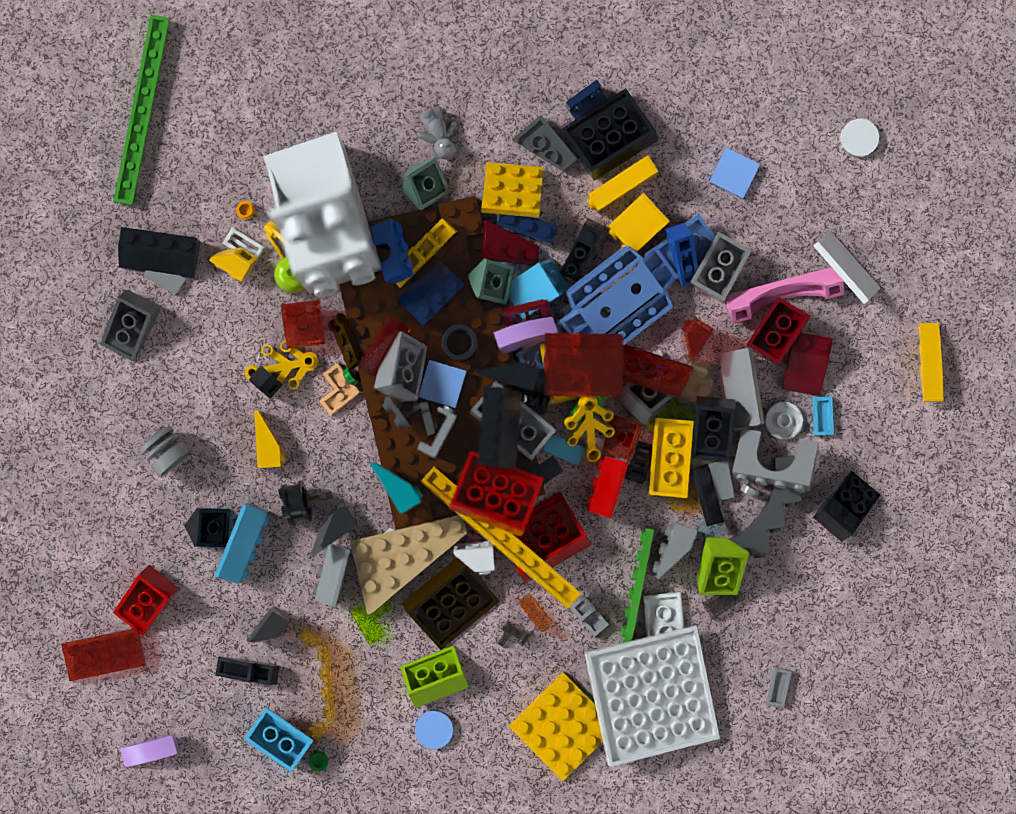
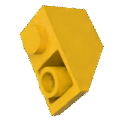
[209,247,258,282]

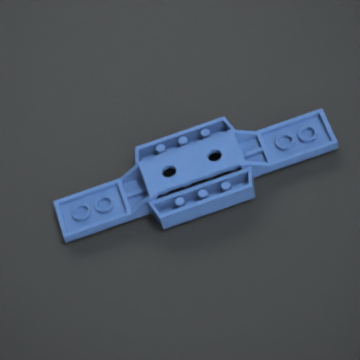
[515,213,715,385]

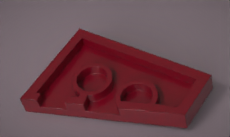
[482,220,539,266]

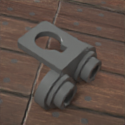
[382,396,421,429]

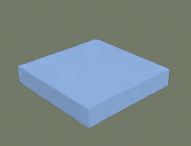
[709,147,760,199]
[418,360,466,408]

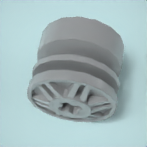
[139,426,191,477]

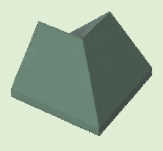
[402,158,450,210]
[467,259,514,304]

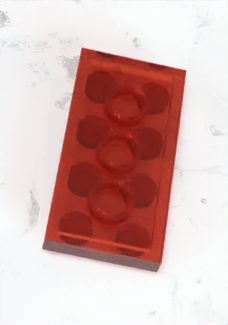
[607,344,694,398]
[61,627,146,682]

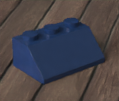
[397,259,465,327]

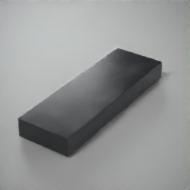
[692,467,724,527]

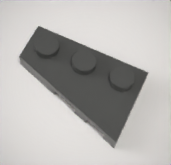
[512,115,578,172]

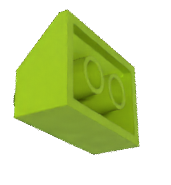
[696,537,749,595]
[400,646,469,708]

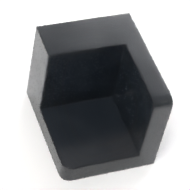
[249,366,283,399]

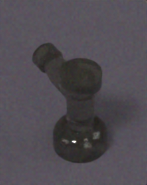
[497,621,531,647]

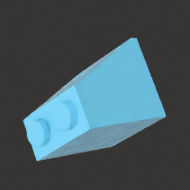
[508,258,570,319]

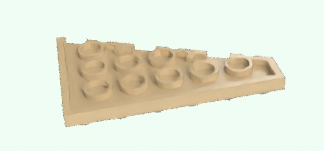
[350,515,467,615]

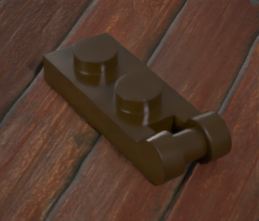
[327,313,364,369]

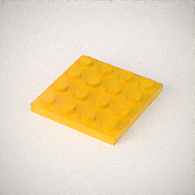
[509,672,603,781]

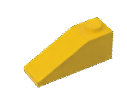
[254,410,286,468]

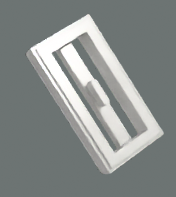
[222,227,265,264]

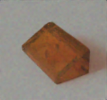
[518,593,552,632]

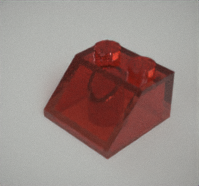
[281,299,325,349]
[680,317,714,364]

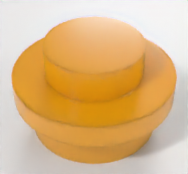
[236,201,255,220]

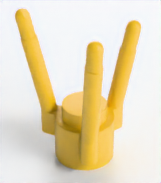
[263,220,284,259]

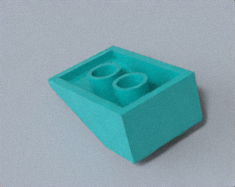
[370,462,423,514]

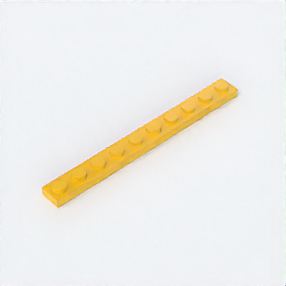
[421,467,581,609]

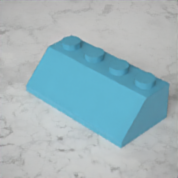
[214,503,271,584]

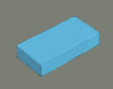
[812,397,834,435]
[543,434,585,466]

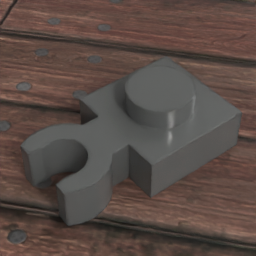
[420,402,438,436]

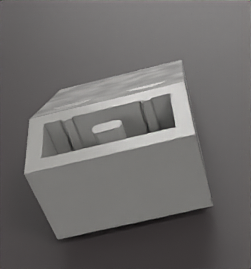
[652,521,698,579]

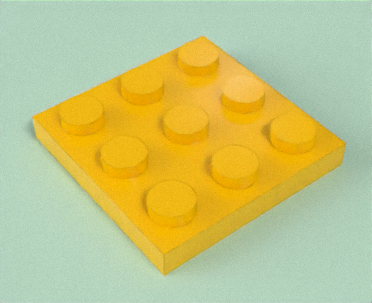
[481,162,543,218]

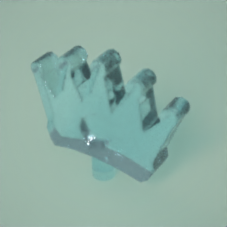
[694,517,719,537]

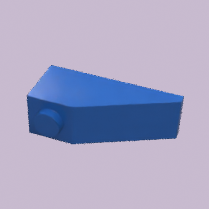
[666,223,698,287]

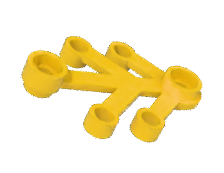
[245,340,319,394]
[564,394,615,462]

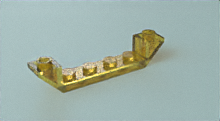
[300,626,336,744]

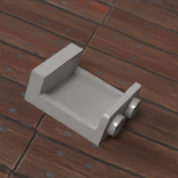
[417,406,457,458]

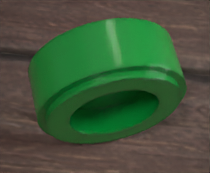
[343,367,361,386]
[309,751,329,771]

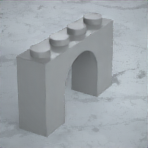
[732,428,819,492]

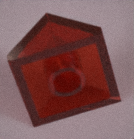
[602,415,643,461]

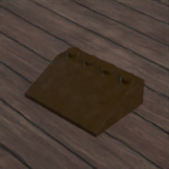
[401,557,500,650]

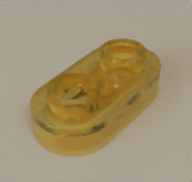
[669,489,701,513]

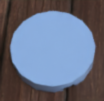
[415,710,453,749]

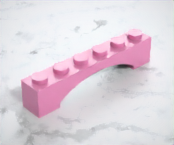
[726,267,844,324]

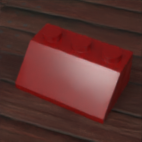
[585,456,628,518]

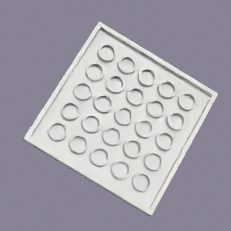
[585,625,720,767]

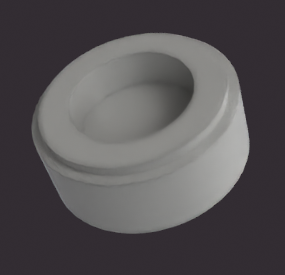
[740,483,760,499]

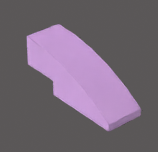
[494,317,559,355]
[120,733,180,767]

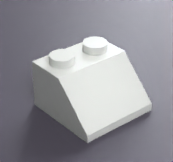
[454,541,494,574]

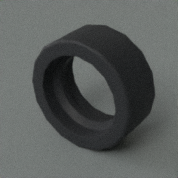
[442,324,479,361]

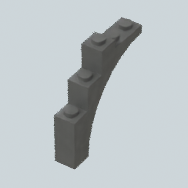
[729,455,801,558]

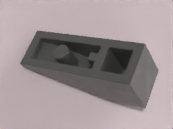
[310,506,358,557]

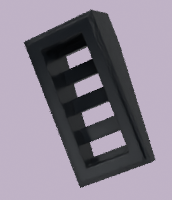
[510,385,550,416]
[625,440,652,484]

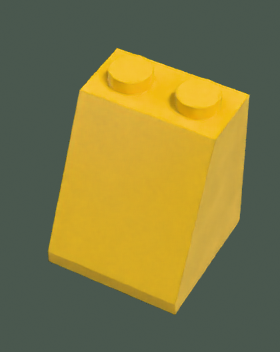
[607,193,670,253]

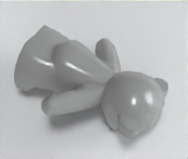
[417,107,460,160]

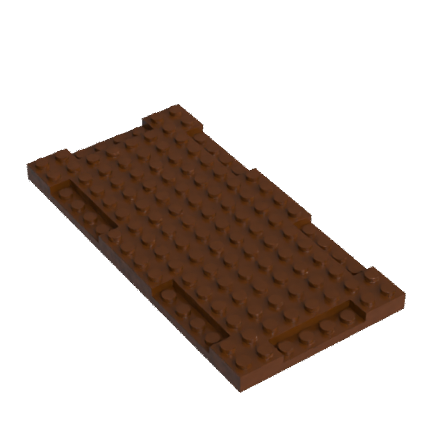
[339,195,546,529]

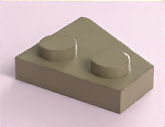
[677,362,714,404]

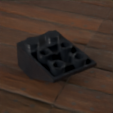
[813,470,881,542]

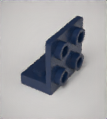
[565,80,607,120]

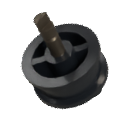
[278,480,333,526]

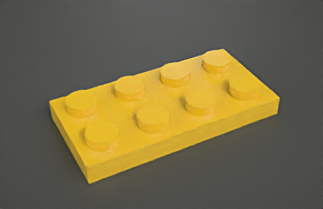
[648,418,694,498]

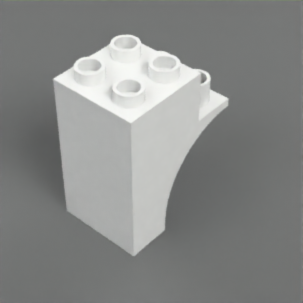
[263,132,381,297]

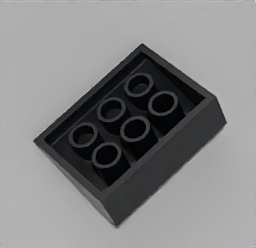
[561,88,658,181]

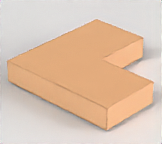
[320,362,361,416]

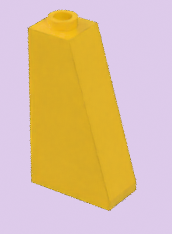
[587,155,658,213]

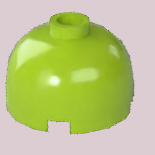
[274,256,305,294]

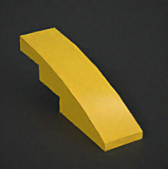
[396,218,457,288]
[918,323,943,402]

